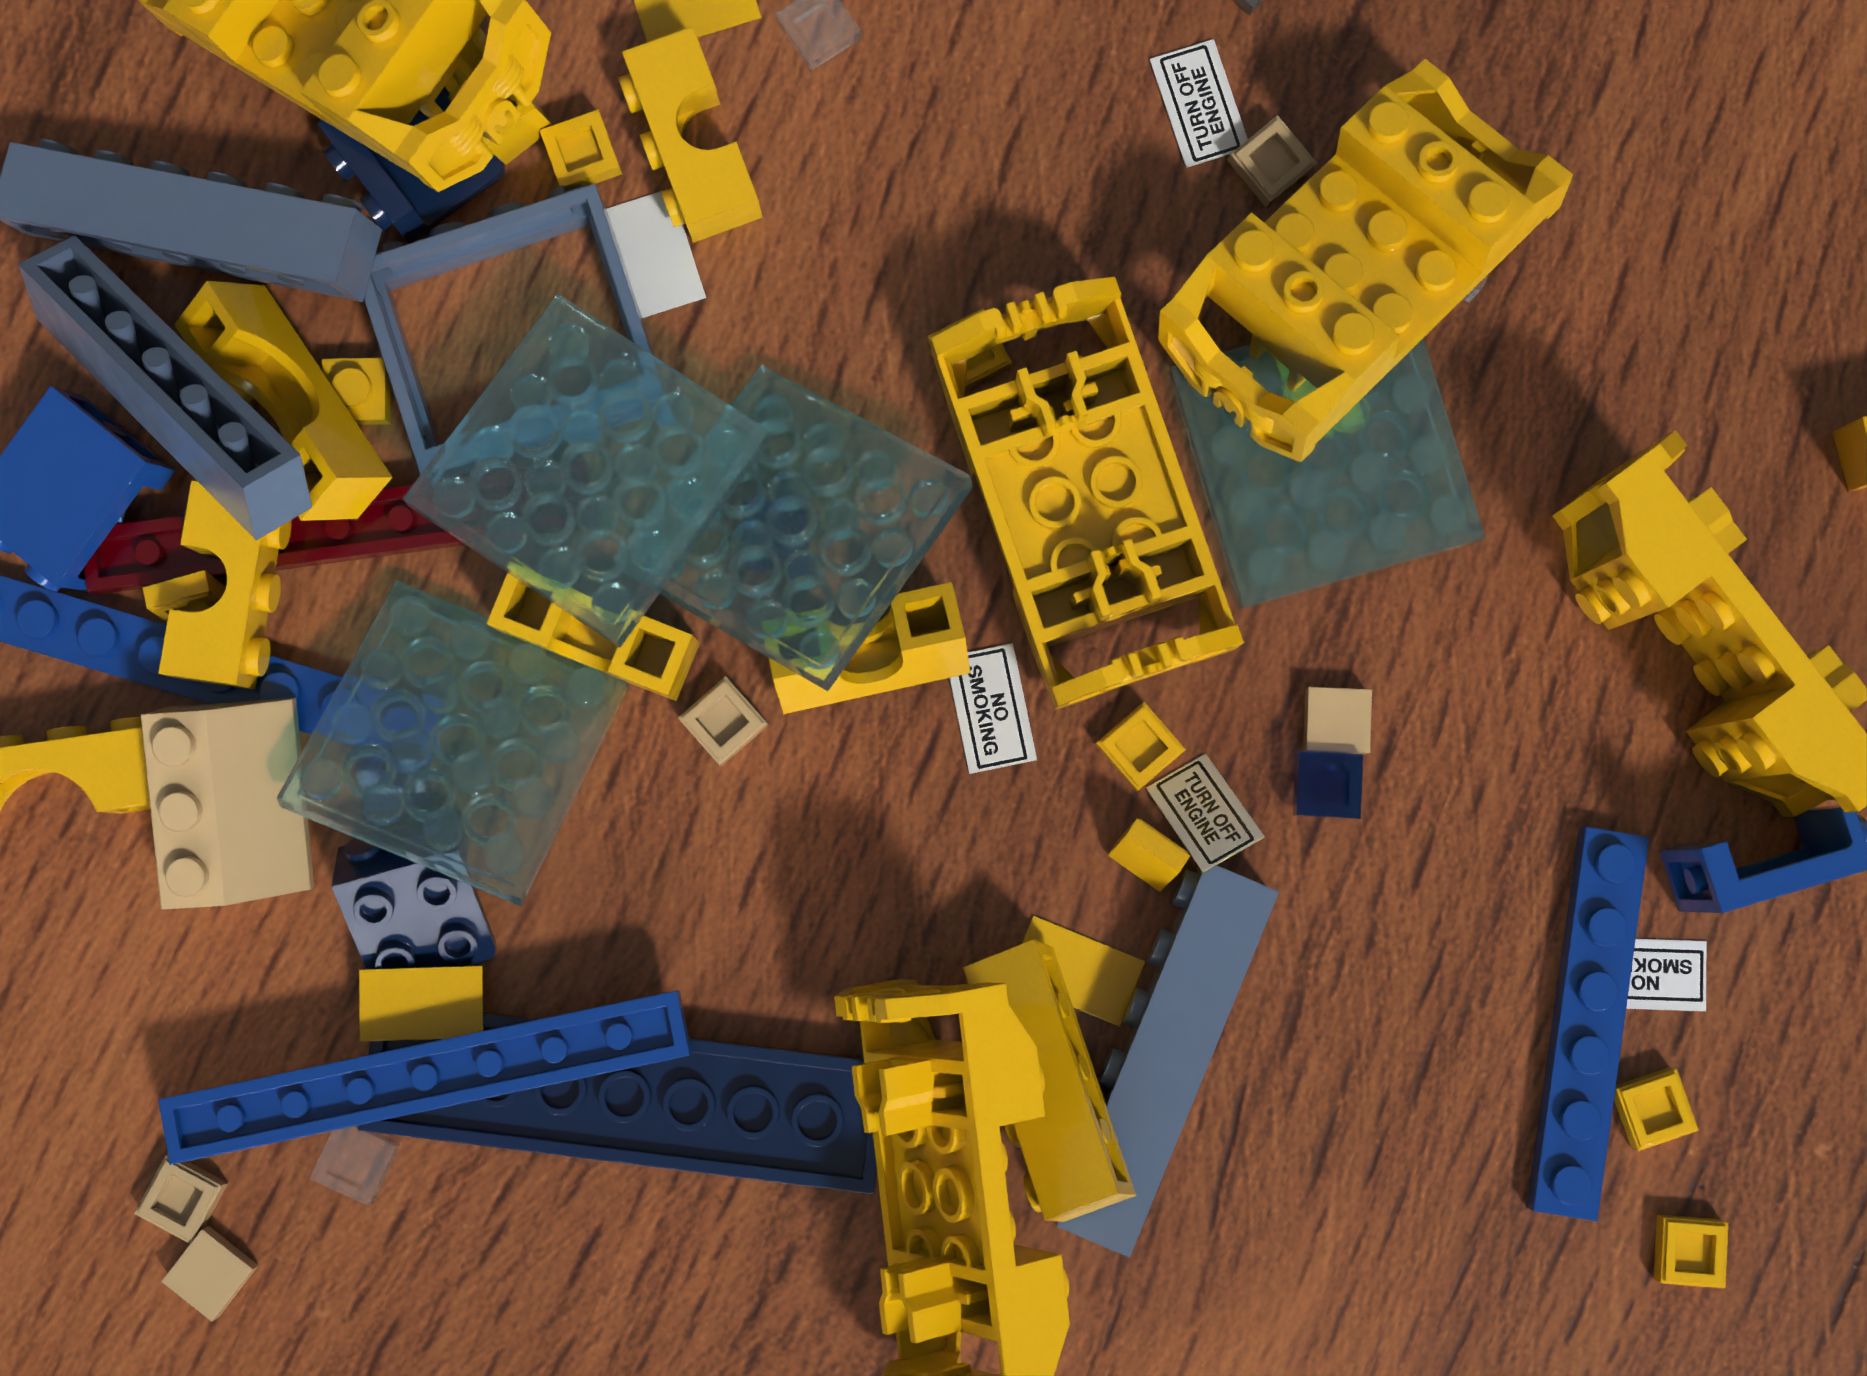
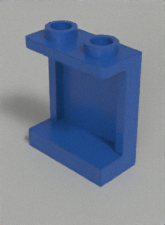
[0,386,176,592]
[1660,805,1867,913]

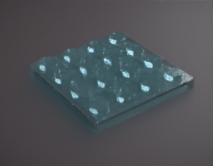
[403,294,771,648]
[1168,338,1485,610]
[614,365,973,691]
[277,580,630,906]

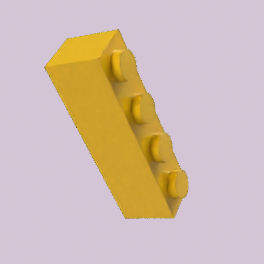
[963,939,1137,1222]

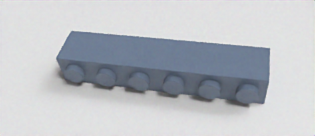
[0,139,382,302]
[18,235,312,540]
[1055,865,1279,1258]

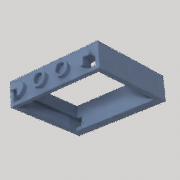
[364,184,672,483]

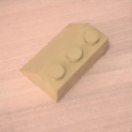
[141,698,314,910]

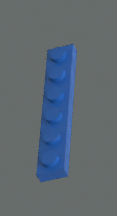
[1527,827,1649,1222]

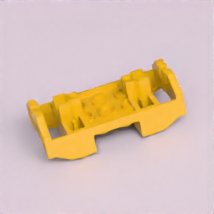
[138,0,551,192]
[1158,59,1573,462]
[931,277,1244,711]
[1552,430,1867,818]
[834,979,1070,1376]

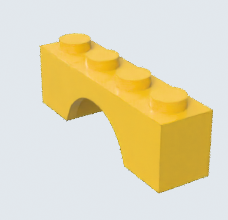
[174,281,392,521]
[0,717,151,814]

